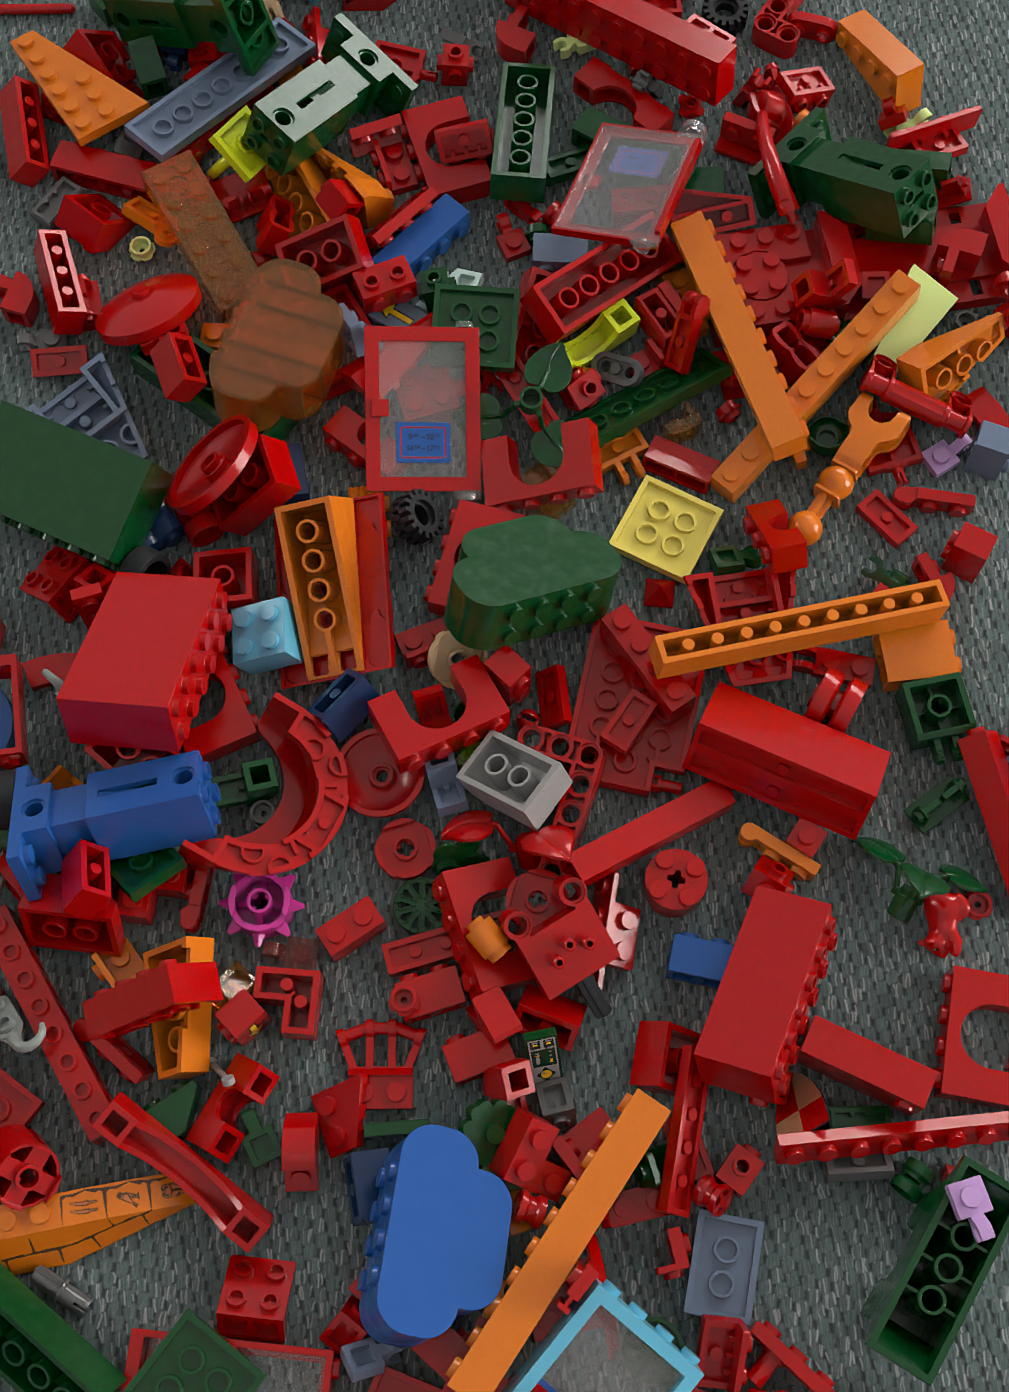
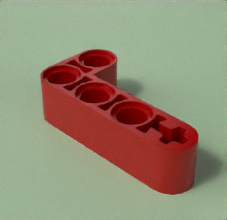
[751,0,803,59]

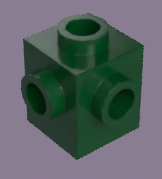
[417,266,457,314]

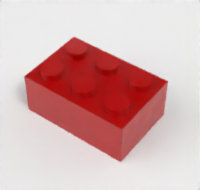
[274,213,374,300]
[212,434,301,536]

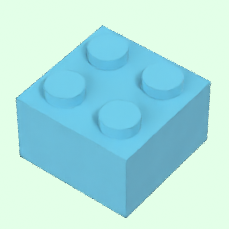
[231,596,303,674]

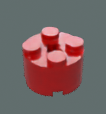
[643,849,708,918]

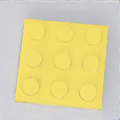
[609,474,724,585]

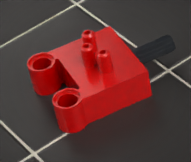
[498,875,621,1019]

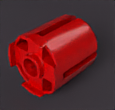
[0,1124,62,1212]

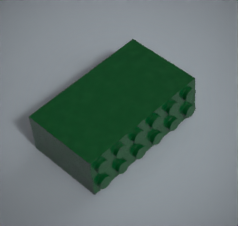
[0,400,174,572]

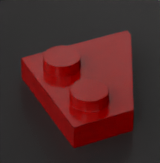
[311,1073,368,1159]

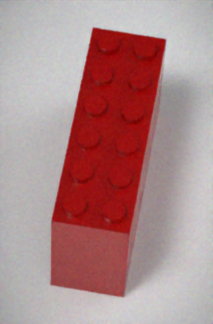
[56,572,233,752]

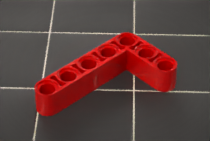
[518,724,606,876]

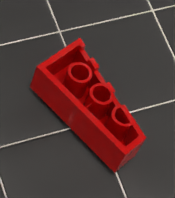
[82,959,224,1041]

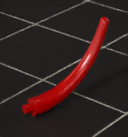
[756,110,800,224]

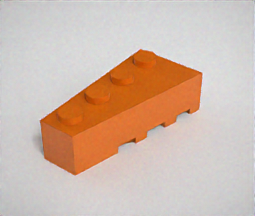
[836,9,924,112]

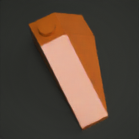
[310,148,395,230]
[896,312,1005,402]

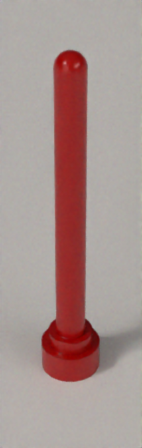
[0,3,76,15]

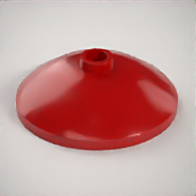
[340,728,426,818]

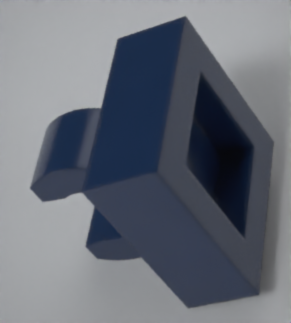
[160,46,188,72]

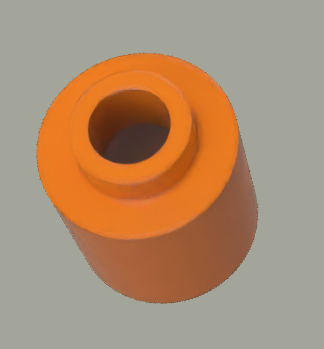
[465,915,512,964]

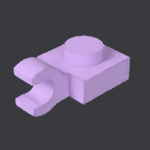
[922,433,973,479]
[944,1175,995,1243]

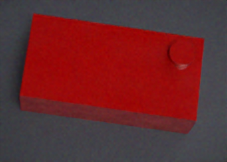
[797,1015,938,1116]

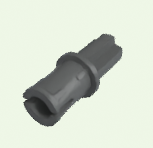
[30,1265,95,1319]

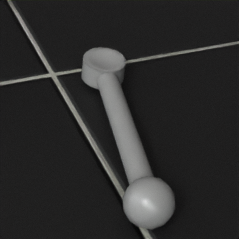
[209,1056,236,1087]

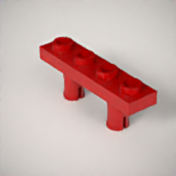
[747,1320,835,1392]

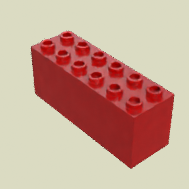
[682,681,891,840]
[694,885,838,1104]

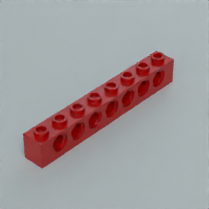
[0,905,113,1145]

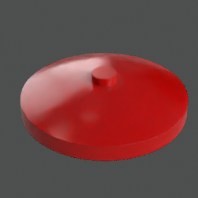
[95,273,202,346]
[167,415,258,515]

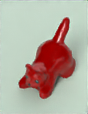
[917,893,970,959]

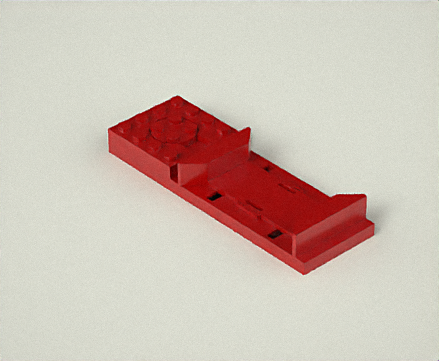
[708,183,1009,348]

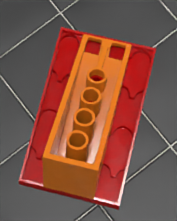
[274,492,396,690]

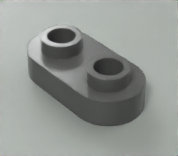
[591,351,645,388]

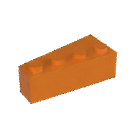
[143,936,214,1080]

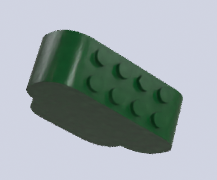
[444,515,622,651]

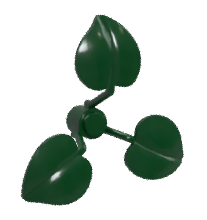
[452,342,572,468]
[851,837,989,922]

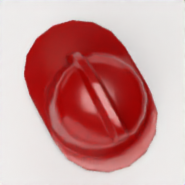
[746,86,794,146]

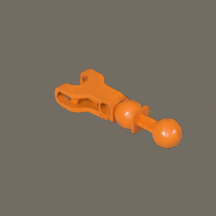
[788,392,911,546]

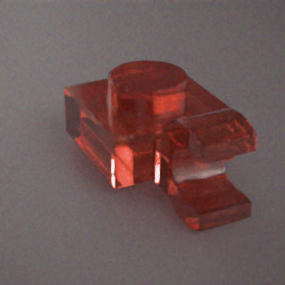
[263,936,321,970]

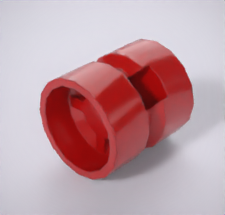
[174,503,225,547]

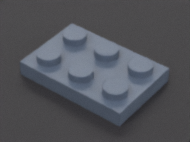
[682,1209,765,1326]

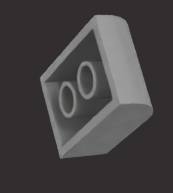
[456,730,573,831]

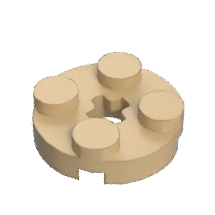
[427,631,488,689]

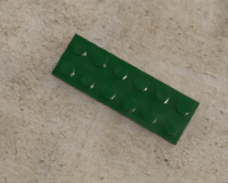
[564,347,732,449]

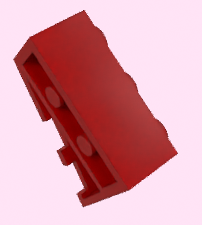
[664,187,757,241]

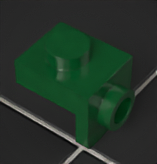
[633,1143,667,1188]

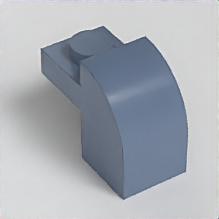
[424,751,469,818]

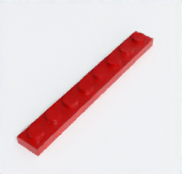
[773,1111,1009,1165]

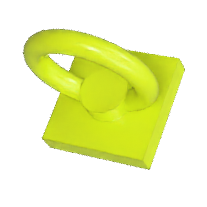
[207,105,267,183]

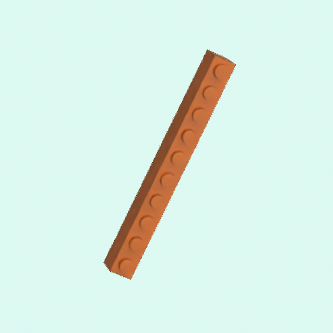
[670,211,810,462]
[711,269,921,504]
[649,579,950,679]
[445,1089,671,1392]

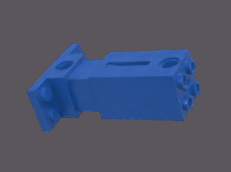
[6,750,221,901]

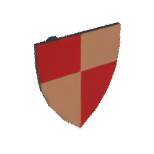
[775,1070,831,1134]

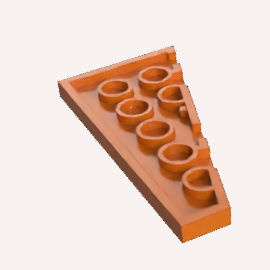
[10,30,150,147]

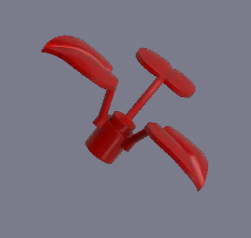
[441,810,574,870]

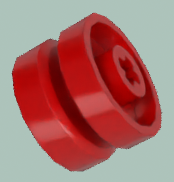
[804,665,869,733]

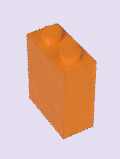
[872,619,962,692]

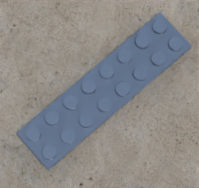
[124,17,316,163]

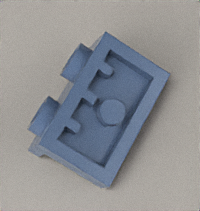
[333,303,383,357]

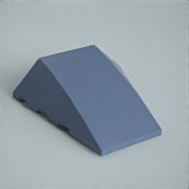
[25,352,149,459]

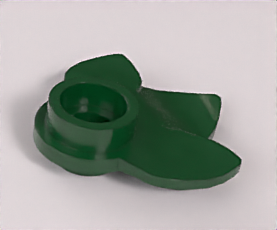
[432,841,490,876]

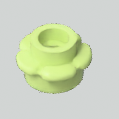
[129,236,156,262]

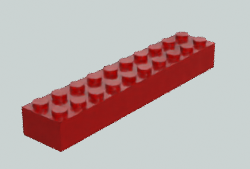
[505,0,737,107]

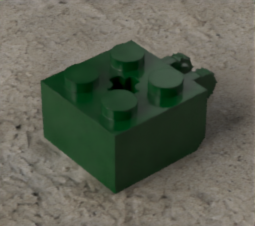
[894,672,976,765]

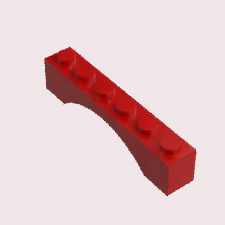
[91,1091,274,1253]

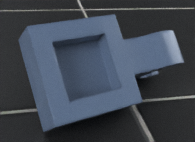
[340,1337,403,1383]

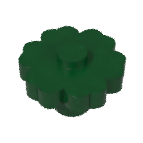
[458,1098,516,1167]

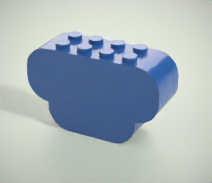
[357,1125,512,1348]

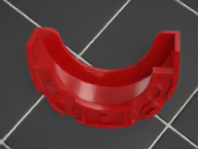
[178,692,349,876]

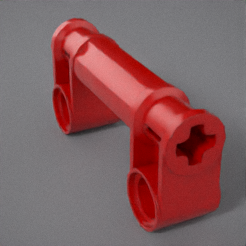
[858,354,974,439]

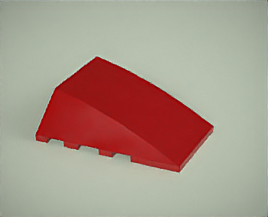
[683,566,797,688]

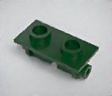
[903,776,970,834]

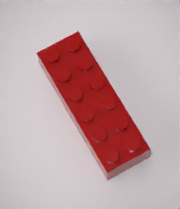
[520,213,683,344]

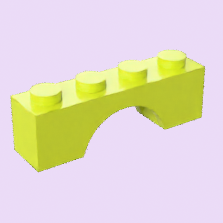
[564,298,641,368]

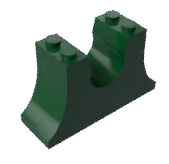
[860,1156,1009,1386]

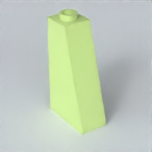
[868,264,958,374]

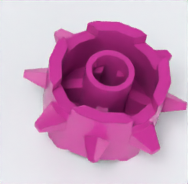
[219,873,305,947]

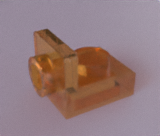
[663,401,702,444]
[212,961,255,1012]

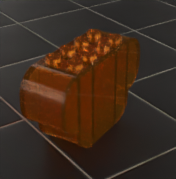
[209,259,345,432]

